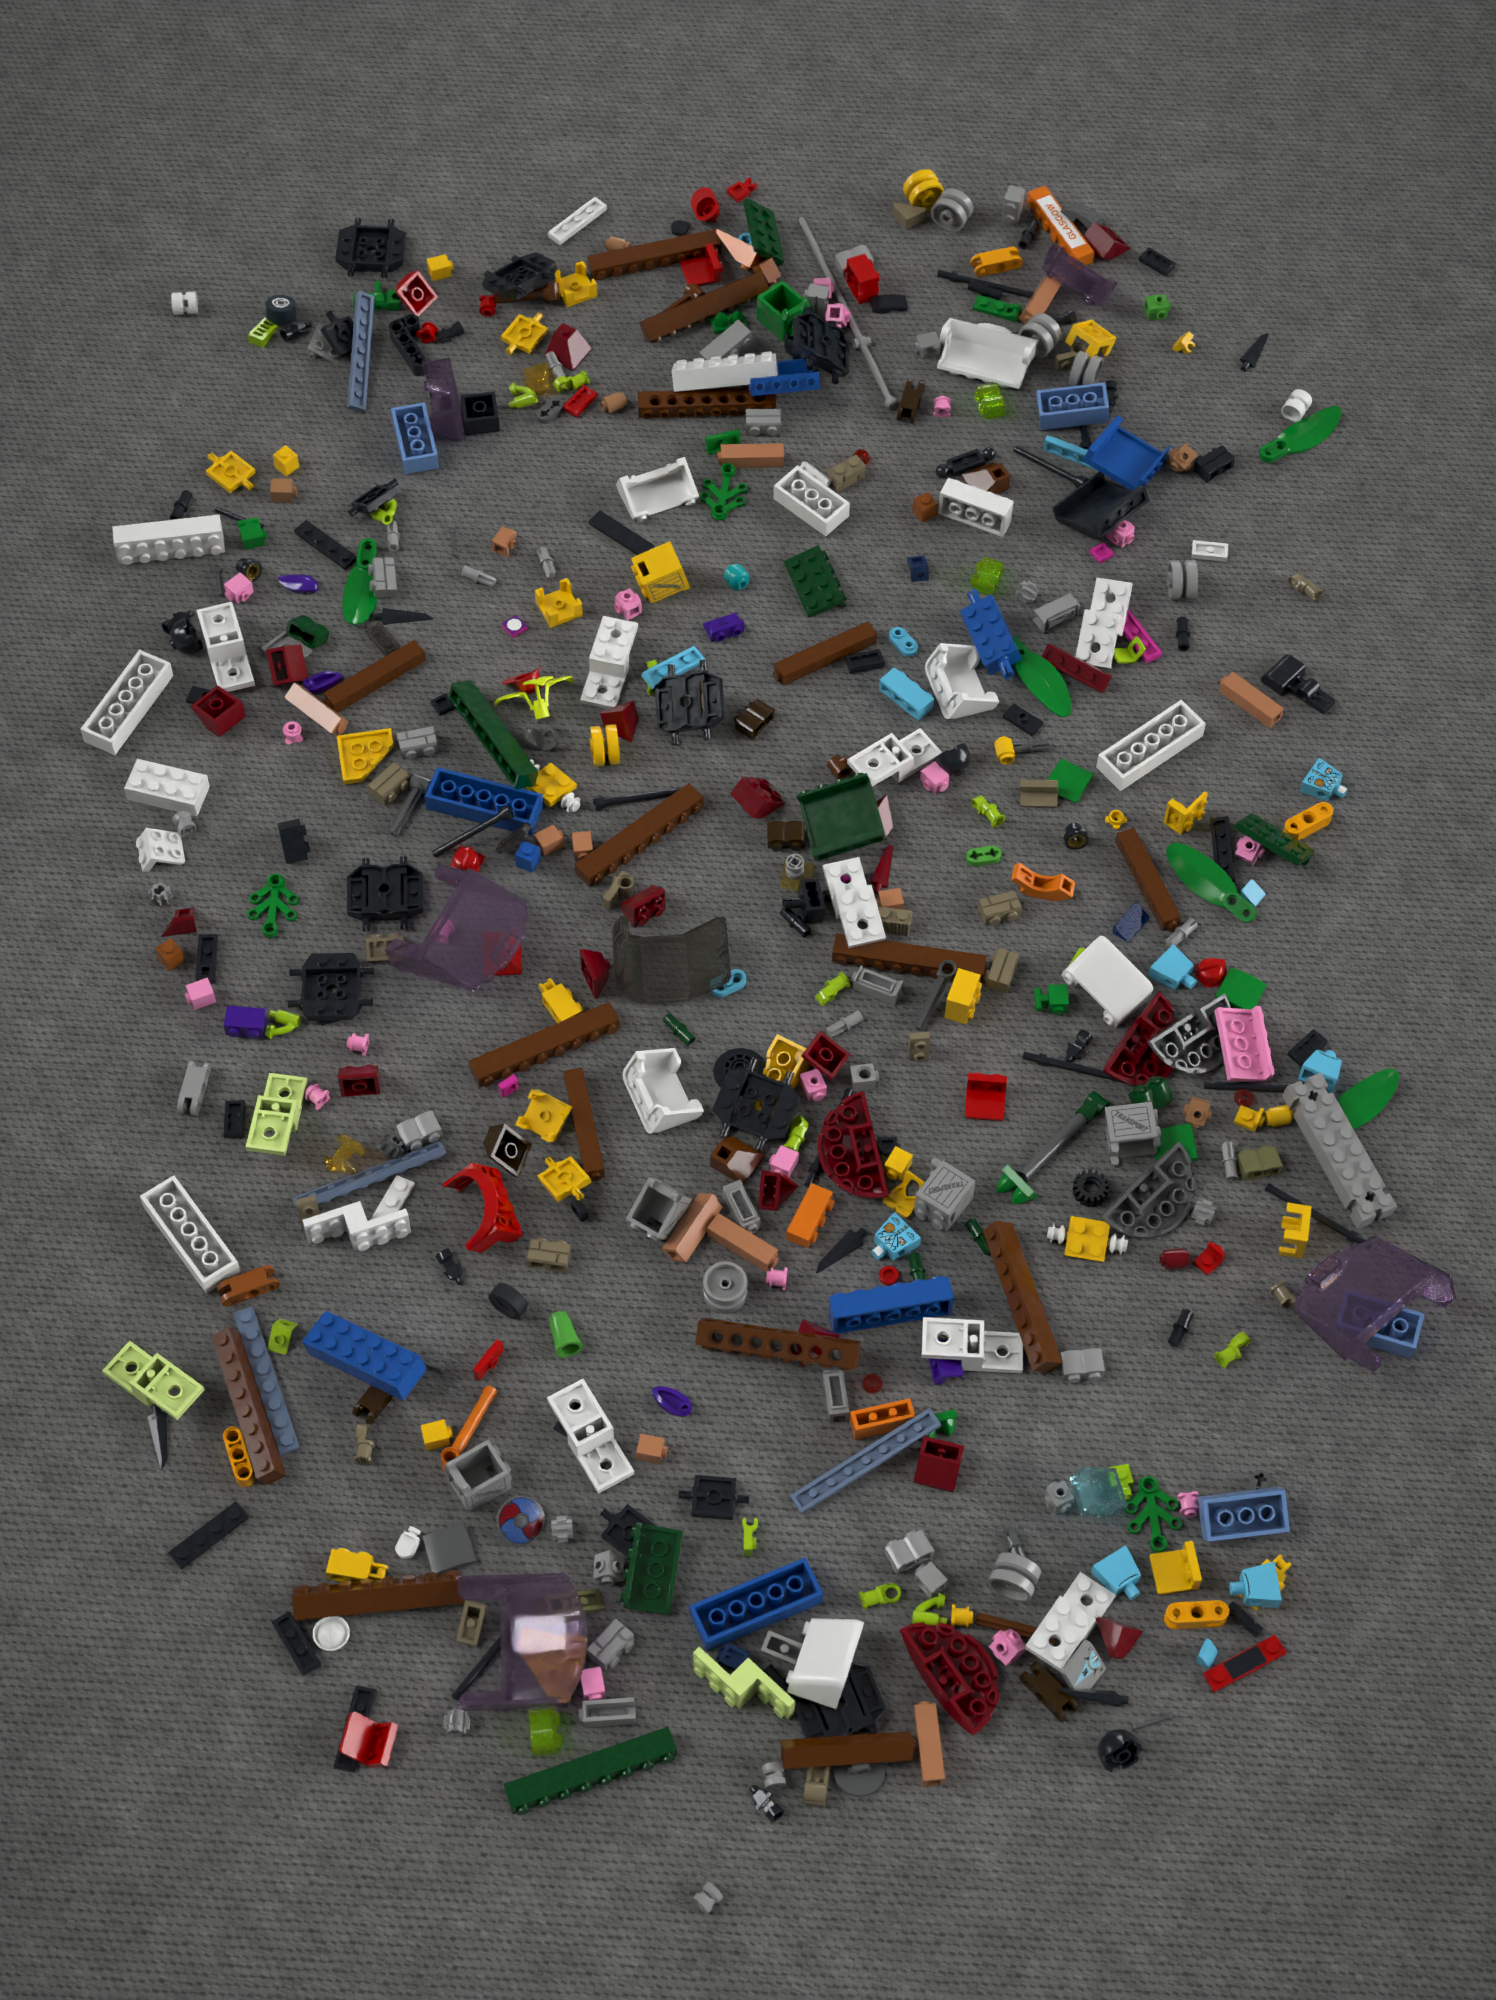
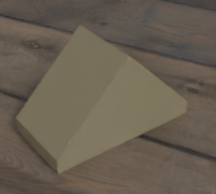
[893,203,926,230]

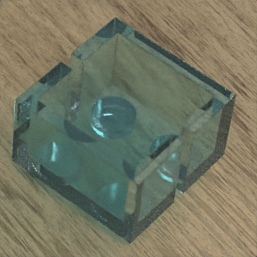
[1070,1467,1128,1517]

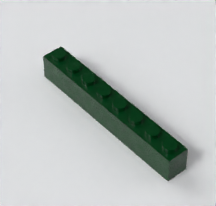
[448,680,538,789]
[503,1726,677,1815]

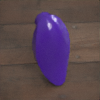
[278,574,318,593]
[303,671,343,692]
[652,1386,692,1417]

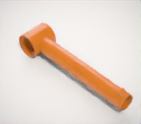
[441,1385,497,1471]

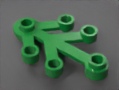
[700,463,748,520]
[247,873,299,938]
[1124,1476,1182,1553]

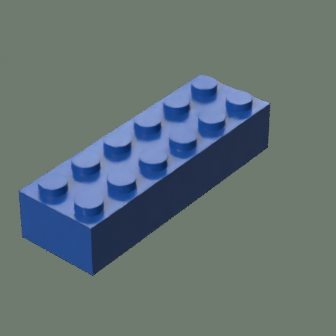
[425,767,544,836]
[828,1276,954,1334]
[302,1311,427,1401]
[689,1557,823,1652]

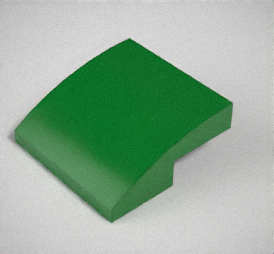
[1048,758,1094,804]
[1214,967,1267,1009]
[1155,1123,1198,1162]

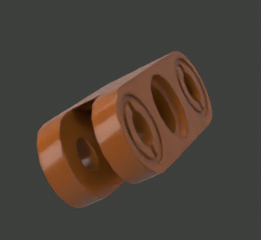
[216,1265,280,1307]

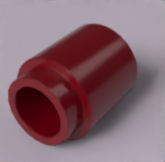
[1159,1248,1190,1270]

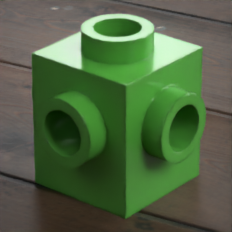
[1144,294,1171,321]

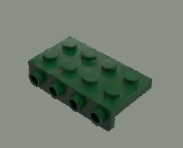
[743,198,785,268]
[783,545,847,618]
[1234,813,1315,866]
[620,1522,684,1616]

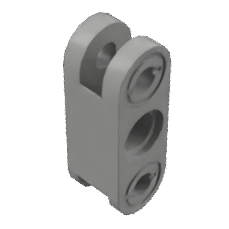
[177,1061,211,1116]

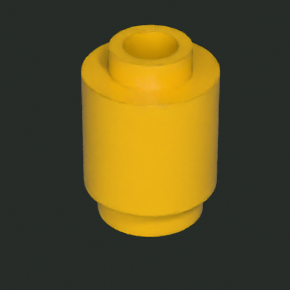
[994,736,1015,765]
[1263,1105,1294,1127]

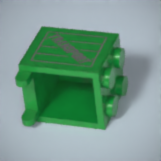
[757,280,810,342]

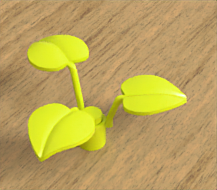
[494,676,574,719]

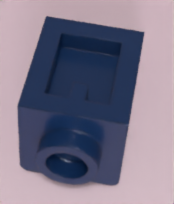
[907,555,929,582]
[716,1642,750,1671]

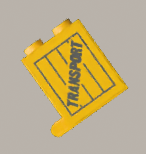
[631,541,690,603]

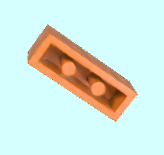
[786,1183,835,1248]
[850,1398,915,1440]

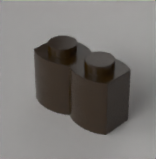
[734,698,775,740]
[767,821,805,851]

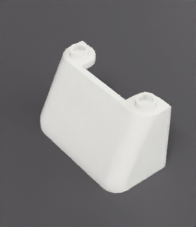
[616,457,699,522]
[925,643,999,719]
[1061,936,1153,1028]
[623,1048,704,1134]
[786,1618,864,1709]

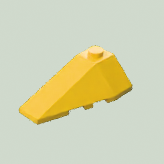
[755,1034,811,1117]

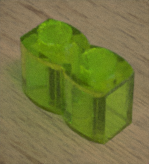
[974,383,1005,419]
[970,557,1004,595]
[529,1707,562,1756]

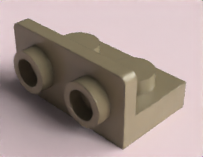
[365,933,405,962]

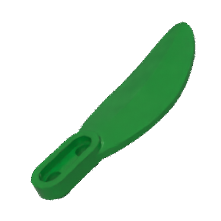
[1259,406,1341,463]
[342,538,378,625]
[1012,636,1071,717]
[1166,843,1257,923]
[1337,1068,1399,1129]

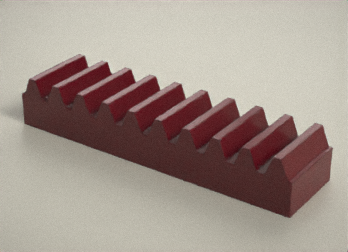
[1042,643,1112,693]

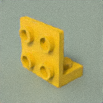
[1163,791,1208,835]
[1149,1541,1202,1595]

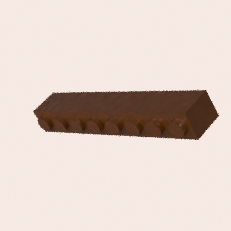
[587,229,722,281]
[639,271,769,343]
[575,783,704,887]
[832,933,987,984]
[469,1002,620,1087]
[983,1221,1063,1373]
[211,1327,286,1484]
[292,1570,465,1620]

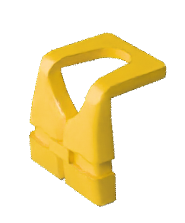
[882,1170,925,1219]

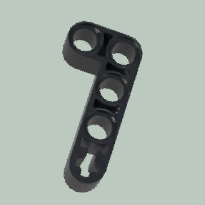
[389,314,427,376]

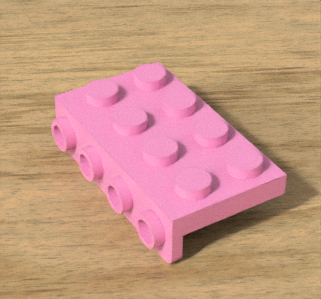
[1215,1006,1274,1083]

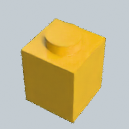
[427,254,454,281]
[273,445,299,477]
[884,1146,913,1181]
[420,1419,453,1451]

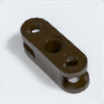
[897,378,925,424]
[352,1385,394,1425]
[1019,1661,1079,1723]

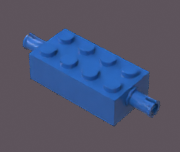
[960,589,1022,679]

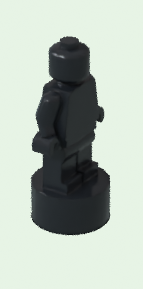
[280,321,311,342]
[433,321,464,343]
[1105,381,1118,413]
[161,610,193,635]
[1064,1029,1093,1062]
[435,1248,464,1285]
[750,1785,784,1823]

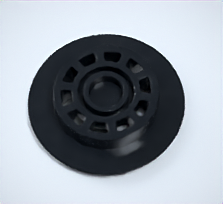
[713,1048,766,1096]

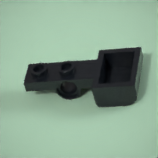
[1261,654,1335,715]

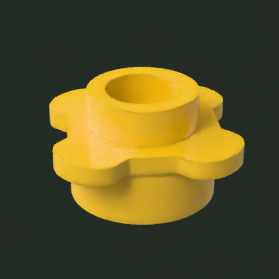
[1105,810,1127,829]

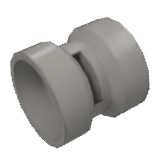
[172,811,197,837]
[785,854,804,879]
[762,1762,786,1790]
[692,1882,723,1914]

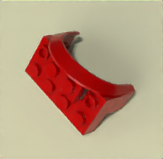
[443,1163,523,1253]

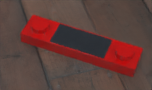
[1203,1635,1287,1693]

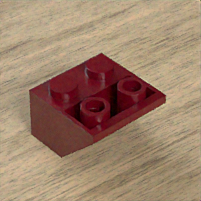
[265,644,308,687]
[730,777,785,819]
[621,885,666,927]
[913,1436,964,1493]

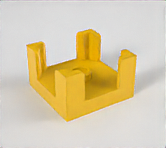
[553,261,598,307]
[1065,320,1117,359]
[535,578,583,628]
[515,1089,572,1142]
[1278,1203,1312,1258]

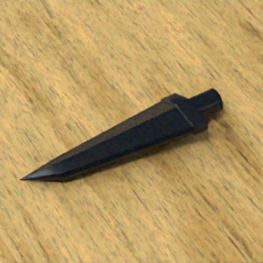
[1240,333,1269,372]
[373,608,434,625]
[816,1227,867,1274]
[147,1404,168,1470]
[1059,1688,1129,1707]

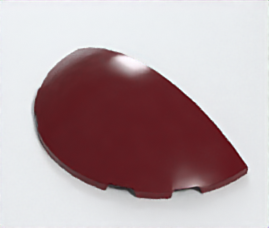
[1102,991,1176,1085]
[818,1091,889,1199]
[900,1622,1000,1736]

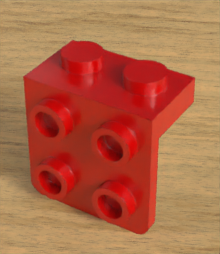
[680,243,723,286]
[965,1072,1007,1121]
[339,1712,398,1768]

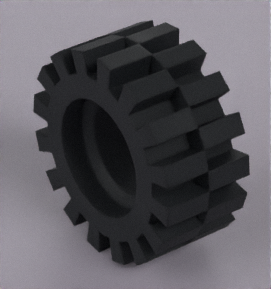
[1072,1169,1109,1207]

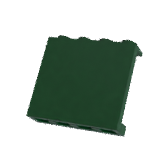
[796,773,887,861]

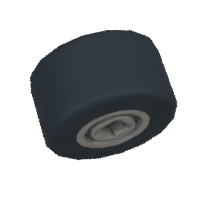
[266,295,296,325]

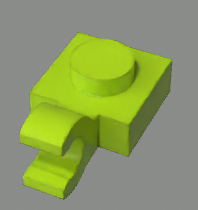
[1108,1464,1134,1501]
[742,1518,758,1556]

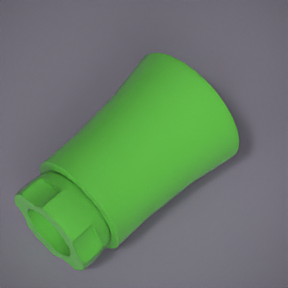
[548,1311,583,1358]

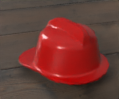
[691,187,720,223]
[502,667,543,694]
[450,845,485,876]
[1194,958,1227,988]

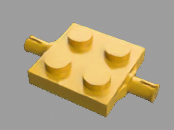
[501,312,548,355]
[206,451,256,494]
[537,1156,591,1202]

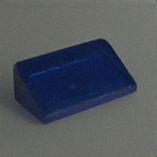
[1112,902,1150,943]

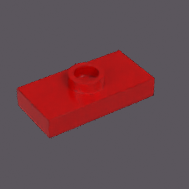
[563,385,598,418]
[473,1339,504,1381]

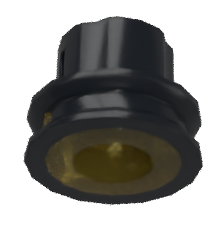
[236,558,262,582]
[1064,823,1089,850]

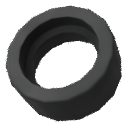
[488,1283,528,1319]

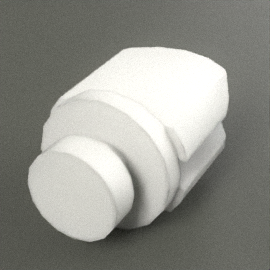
[395,1526,421,1559]

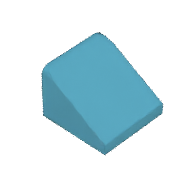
[1240,879,1266,907]
[1196,1638,1218,1669]

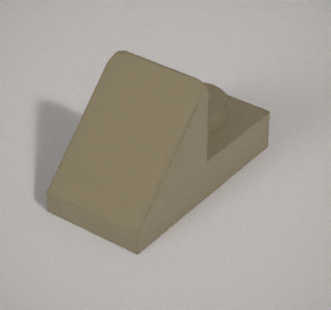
[456,1600,486,1646]

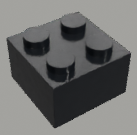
[460,391,500,435]

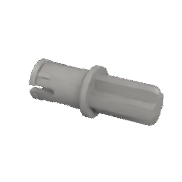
[546,351,567,379]
[386,521,400,552]
[537,547,556,578]
[461,565,496,587]
[1166,918,1198,947]
[826,1010,863,1037]
[1222,1142,1239,1181]

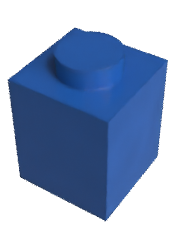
[515,841,541,873]

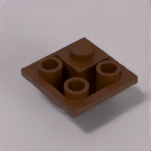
[962,463,1010,494]
[710,1136,765,1185]

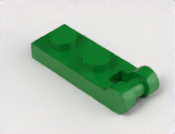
[972,295,1023,322]

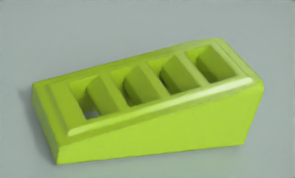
[248,318,280,348]

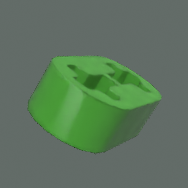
[966,846,1001,866]

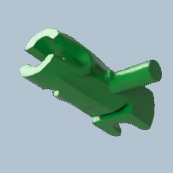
[353,281,401,312]

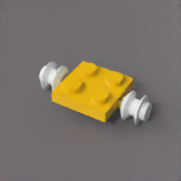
[527,759,580,813]
[1047,1216,1128,1262]

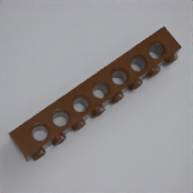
[638,388,776,419]
[696,1317,861,1371]

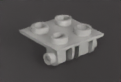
[307,323,341,365]

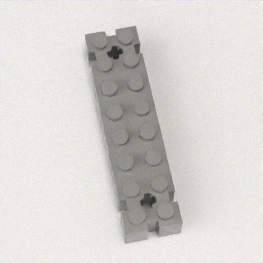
[1282,1073,1397,1229]

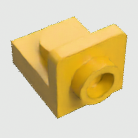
[1233,1105,1265,1132]

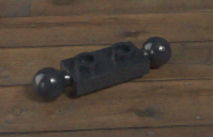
[936,447,996,478]

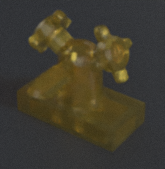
[324,1134,366,1175]

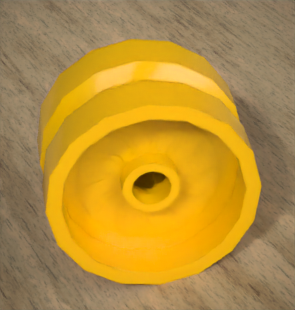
[903,169,944,212]
[589,724,620,767]

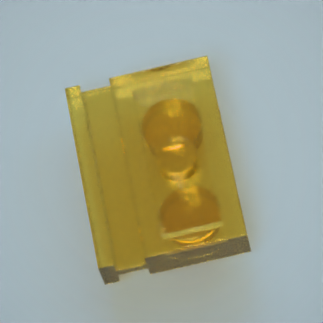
[524,362,551,396]

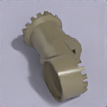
[1288,572,1324,602]
[1269,1281,1308,1318]
[354,1423,375,1465]

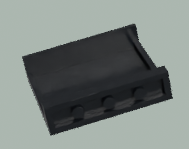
[1052,471,1149,539]

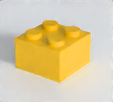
[944,968,982,1024]

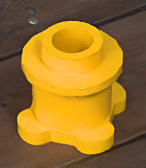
[951,1604,973,1628]

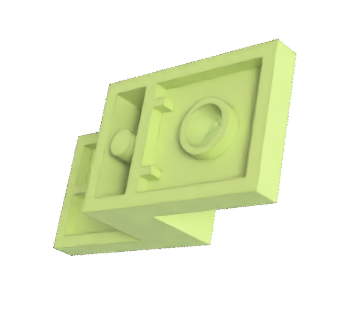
[246,1073,308,1156]
[102,1341,204,1420]
[693,1647,795,1720]

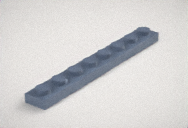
[347,291,374,413]
[292,1141,446,1210]
[233,1306,300,1456]
[790,1408,941,1514]

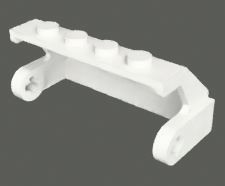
[937,318,1038,389]

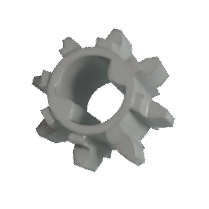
[1015,581,1039,604]
[148,882,173,907]
[1192,1199,1216,1225]
[551,1516,573,1543]
[443,1709,470,1736]

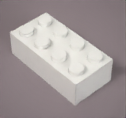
[774,465,850,536]
[938,478,1013,537]
[124,759,210,816]

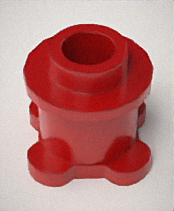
[479,295,497,317]
[416,322,438,344]

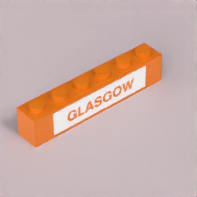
[1026,186,1094,269]

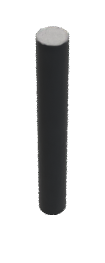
[215,505,264,529]

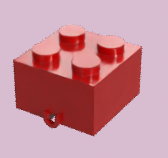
[844,254,880,305]

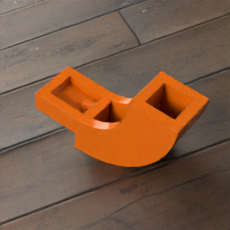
[1011,863,1075,901]

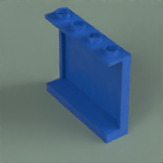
[746,359,820,396]
[1083,415,1171,490]

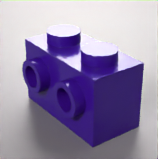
[224,1006,268,1039]

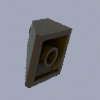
[483,1123,532,1178]

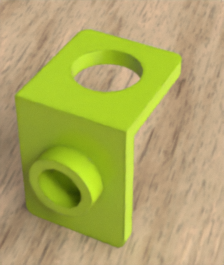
[1113,636,1146,663]
[267,1319,298,1355]

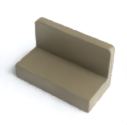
[1020,780,1058,808]

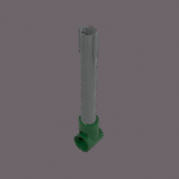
[1018,1091,1110,1181]

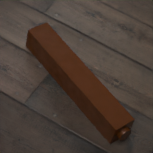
[773,621,877,686]
[324,640,426,713]
[1115,828,1181,931]
[563,1067,605,1181]
[781,1731,917,1769]

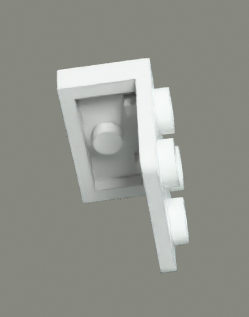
[136,828,185,872]

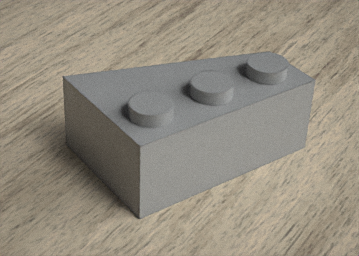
[699,319,758,360]

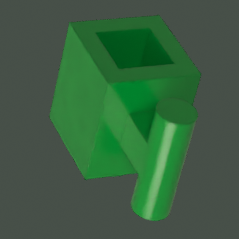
[237,517,267,550]
[1034,984,1069,1015]

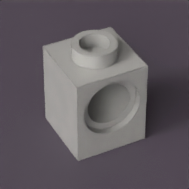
[914,331,941,358]
[849,1063,879,1092]
[914,1562,948,1599]

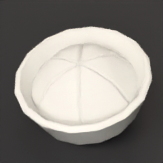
[313,1616,350,1651]

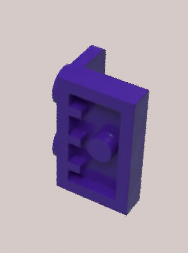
[703,613,744,642]

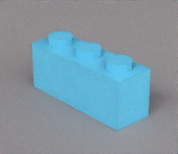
[879,667,934,721]

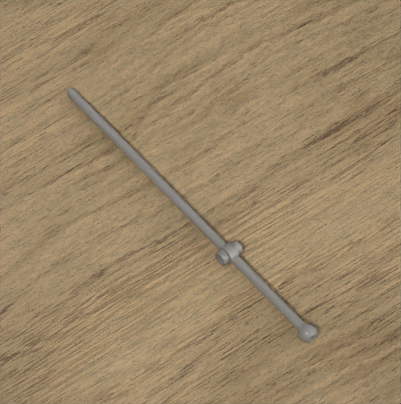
[799,217,898,410]

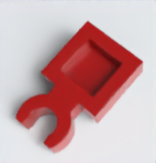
[727,177,757,203]

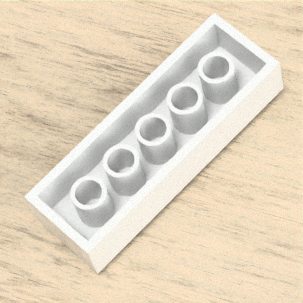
[672,351,778,392]
[113,515,225,565]
[81,650,173,755]
[1096,700,1206,791]
[140,1175,241,1294]

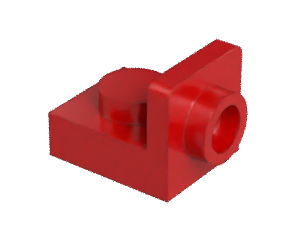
[1193,1241,1225,1276]

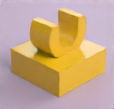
[1172,331,1195,354]

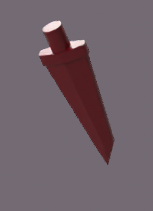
[870,844,894,895]

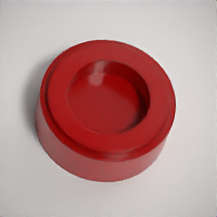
[879,1266,899,1286]

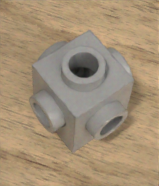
[1044,1481,1075,1515]
[593,1550,625,1586]

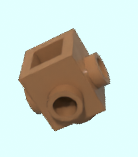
[1167,443,1198,473]
[1182,1096,1212,1128]

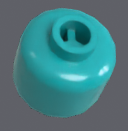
[723,564,750,590]

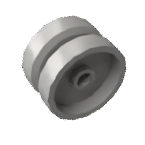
[931,188,974,232]
[1018,313,1062,358]
[1068,351,1104,387]
[1167,560,1198,600]
[703,1261,748,1314]
[988,1553,1041,1602]

